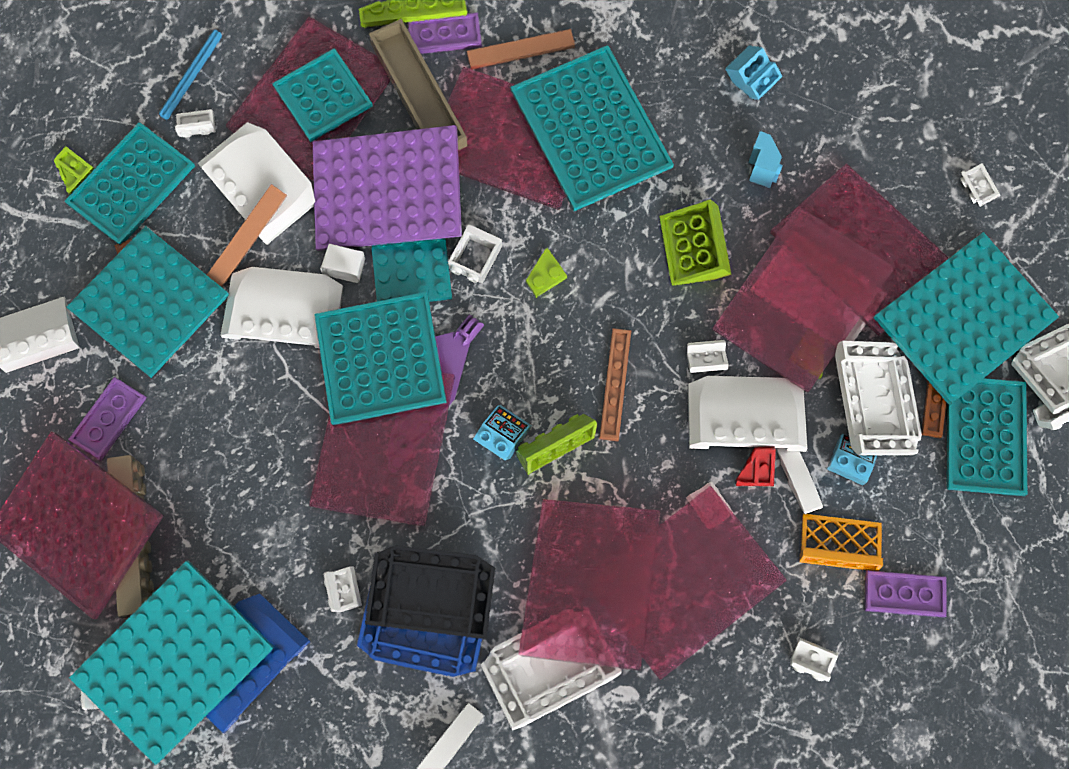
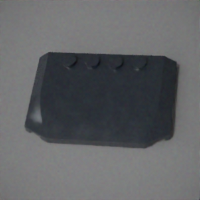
[365,545,496,639]

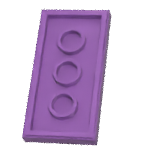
[408,13,482,54]
[68,377,147,461]
[865,570,946,617]

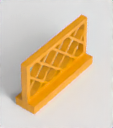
[799,514,883,571]

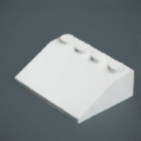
[0,297,80,373]

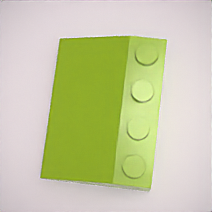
[659,199,732,286]
[516,414,597,475]

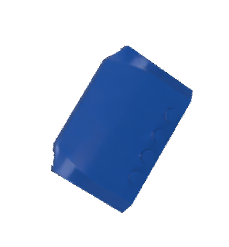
[357,589,482,677]
[206,593,311,733]

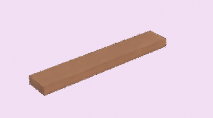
[467,29,575,70]
[207,184,288,287]
[599,328,631,441]

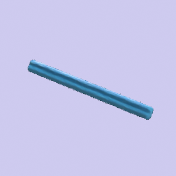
[159,30,222,120]

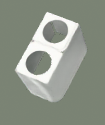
[320,244,365,283]

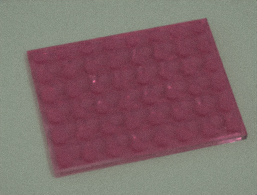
[226,17,391,180]
[448,67,566,210]
[770,163,949,336]
[712,207,895,393]
[309,373,455,527]
[0,431,164,619]
[586,486,787,680]
[518,499,660,671]

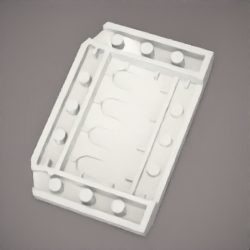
[198,122,315,245]
[221,267,344,348]
[1011,324,1069,414]
[835,341,922,455]
[688,376,807,452]
[481,609,622,730]

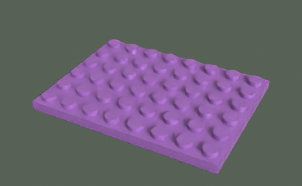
[313,125,462,251]

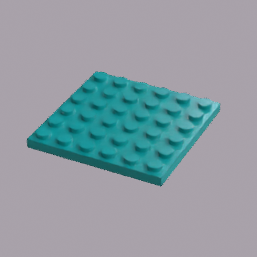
[67,226,229,378]
[314,292,447,425]

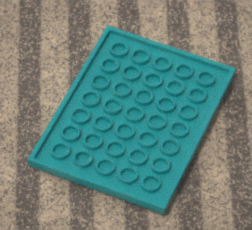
[510,45,674,211]
[873,232,1059,406]
[69,560,275,765]

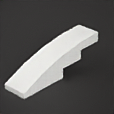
[775,448,823,514]
[417,703,484,769]

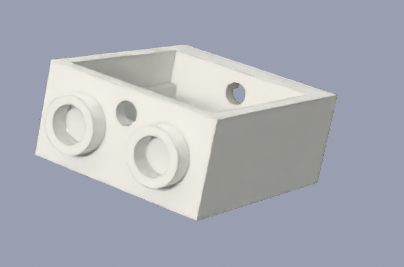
[448,224,502,284]

